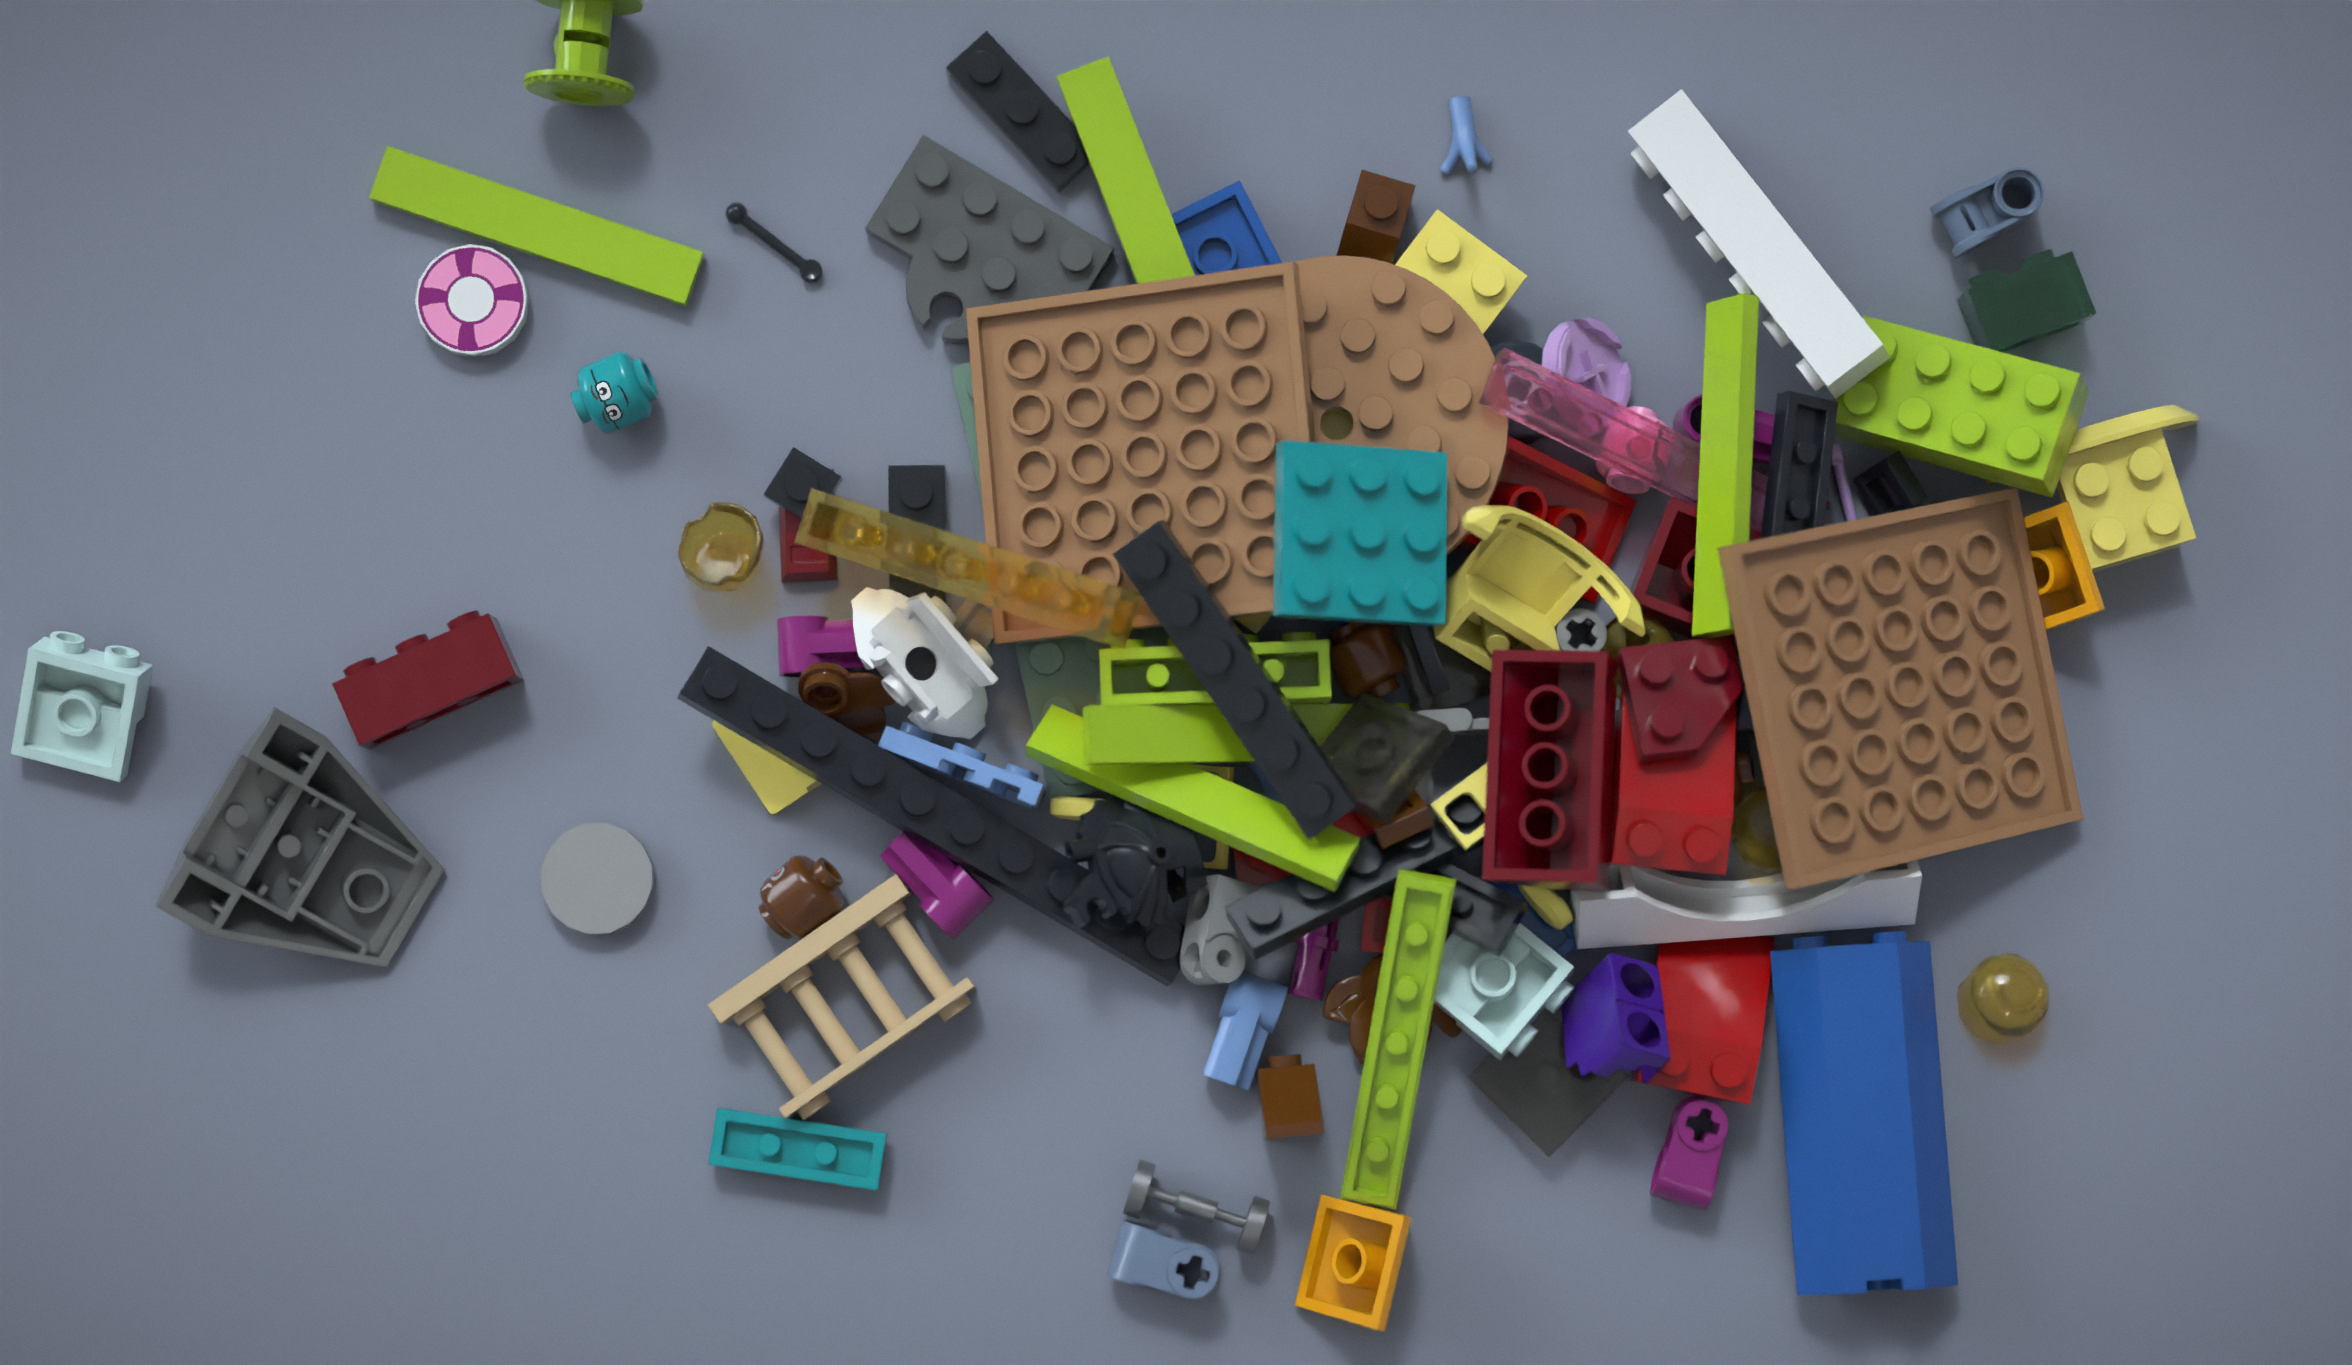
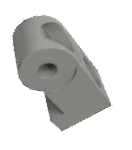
[1180,874,1263,986]

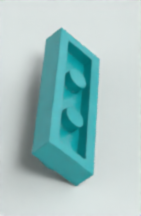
[708,1107,888,1190]

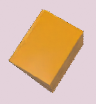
[2023,501,2105,631]
[1294,1194,1411,1331]

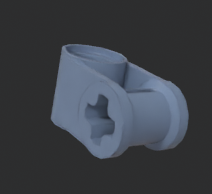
[1930,167,2044,259]
[1107,1220,1221,1299]

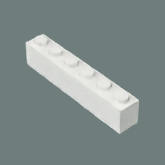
[1628,89,1890,399]

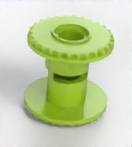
[523,0,644,106]

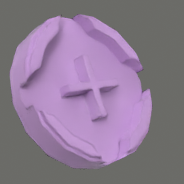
[1542,317,1631,431]

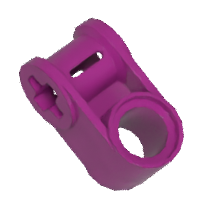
[1650,1096,1728,1211]

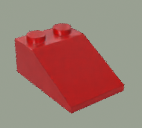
[1457,436,1637,603]
[1610,686,1737,875]
[1630,936,1775,1105]

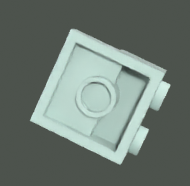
[11,631,153,782]
[1434,923,1575,1060]

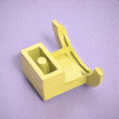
[1985,405,2200,572]
[1433,505,1645,672]

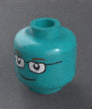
[570,351,659,433]

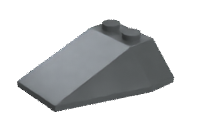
[156,707,445,967]

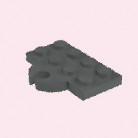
[865,135,1114,343]

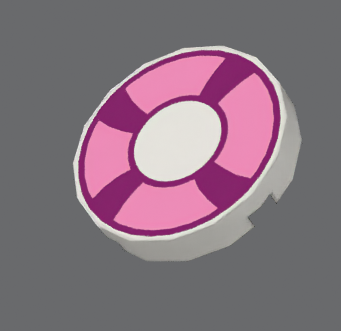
[415,244,529,357]

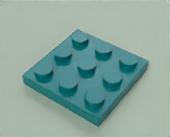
[1273,440,1447,627]

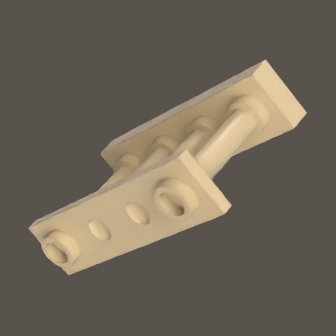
[708,874,976,1121]

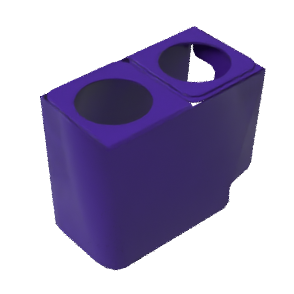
[1561,953,1671,1084]

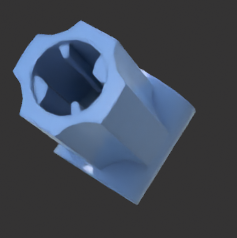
[1203,971,1288,1090]

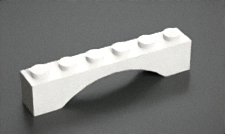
[1568,860,1922,949]

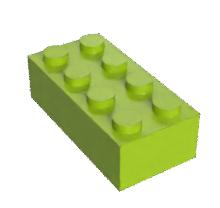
[1833,316,2090,498]

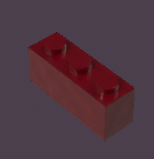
[332,610,524,750]

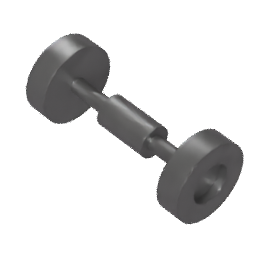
[1122,1159,1270,1255]

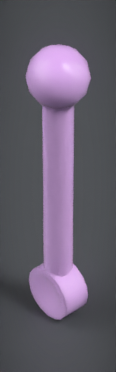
[1832,443,1857,522]

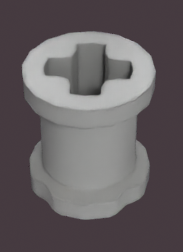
[1554,608,1607,651]

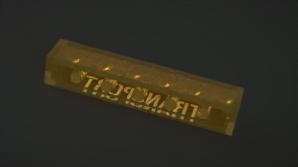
[794,488,1142,648]

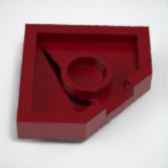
[1616,636,1743,763]

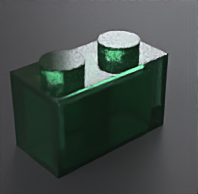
[1957,249,2097,353]

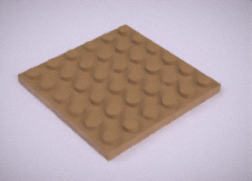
[966,262,1315,646]
[1718,488,2083,889]

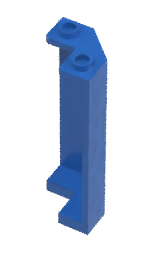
[1770,931,1958,1295]

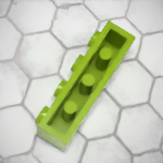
[1099,632,1332,705]

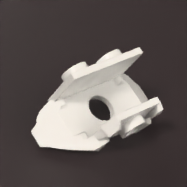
[851,587,998,740]

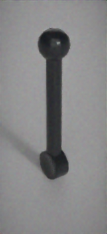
[725,203,822,283]

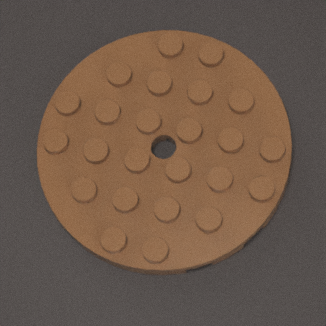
[1294,256,1508,556]

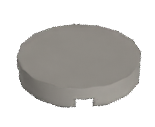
[540,822,654,935]

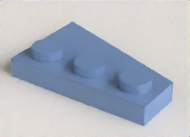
[878,722,1046,813]

